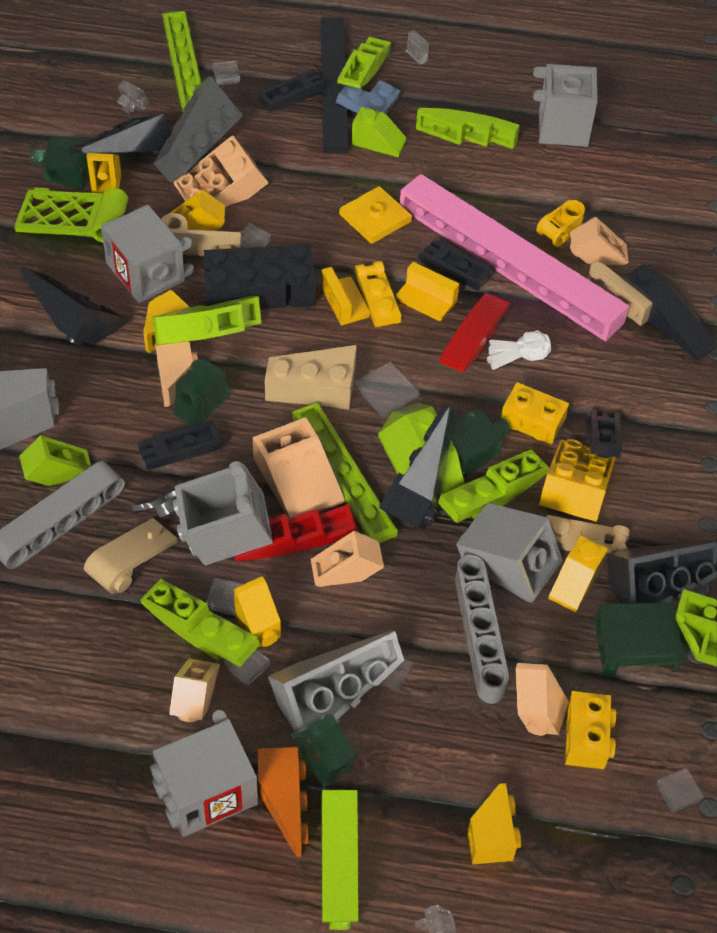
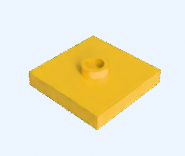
[339,186,412,244]

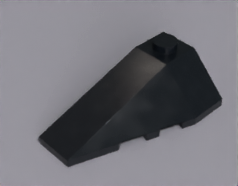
[69,113,171,155]
[624,264,717,362]
[21,267,127,345]
[379,404,456,530]
[607,539,717,620]

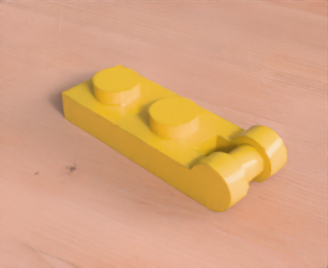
[355,261,401,327]

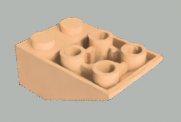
[173,135,269,207]
[253,417,345,519]

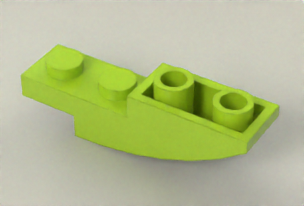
[153,295,261,345]
[438,449,549,523]
[140,579,260,667]

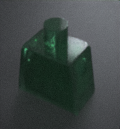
[30,137,90,190]
[174,359,231,426]
[451,410,510,477]
[290,714,357,788]

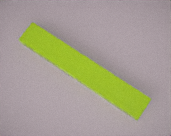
[162,11,201,113]
[292,402,398,543]

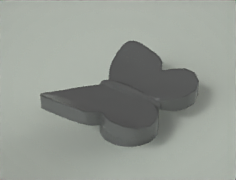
[131,479,186,518]

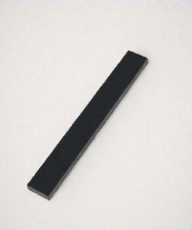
[321,17,348,153]

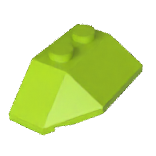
[378,403,464,496]
[675,589,717,667]

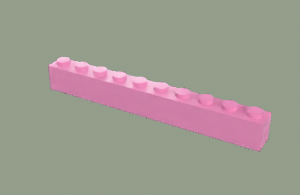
[400,174,629,342]

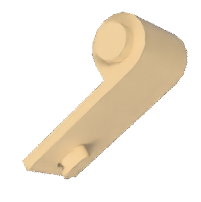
[161,213,241,256]
[84,518,178,594]

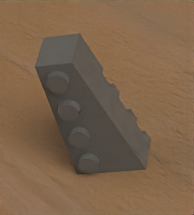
[154,76,243,183]

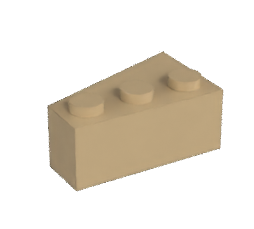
[265,345,357,410]

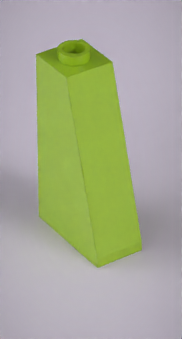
[321,790,358,930]

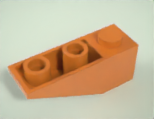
[258,747,308,857]

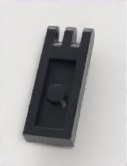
[258,70,327,113]
[418,239,493,291]
[590,410,622,458]
[138,420,222,470]

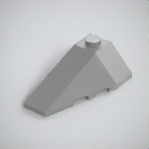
[268,630,404,743]

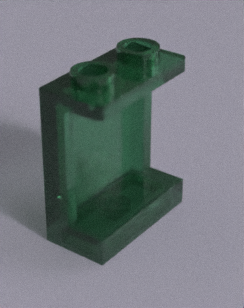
[594,603,687,676]

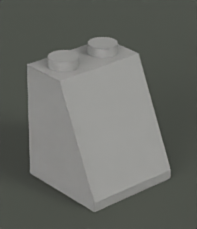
[0,368,59,450]
[456,503,563,603]

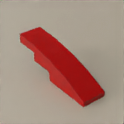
[439,293,510,372]
[234,504,358,562]

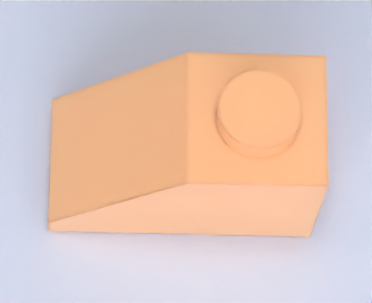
[570,217,629,265]
[156,341,199,407]
[310,531,384,587]
[170,658,220,722]
[516,663,569,736]

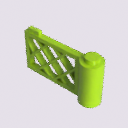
[14,187,128,243]

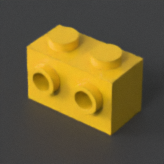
[500,382,569,444]
[565,691,616,769]

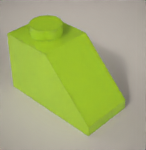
[352,107,407,157]
[19,435,91,486]

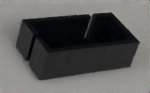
[203,244,316,309]

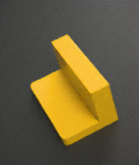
[396,262,459,321]
[321,267,370,326]

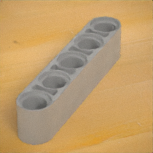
[0,461,125,569]
[455,554,509,704]

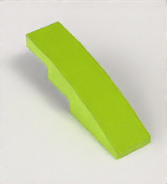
[337,37,391,89]
[416,107,520,149]

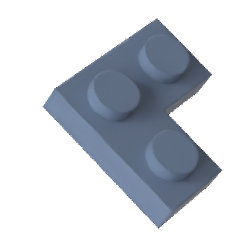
[336,80,401,114]

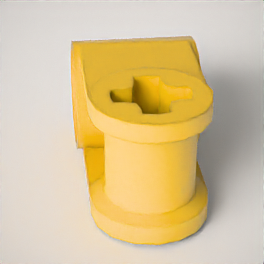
[536,200,585,247]

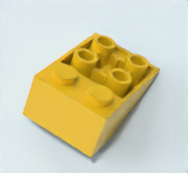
[539,439,616,522]

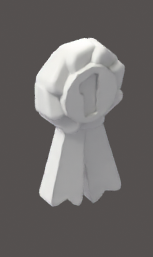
[487,330,551,370]

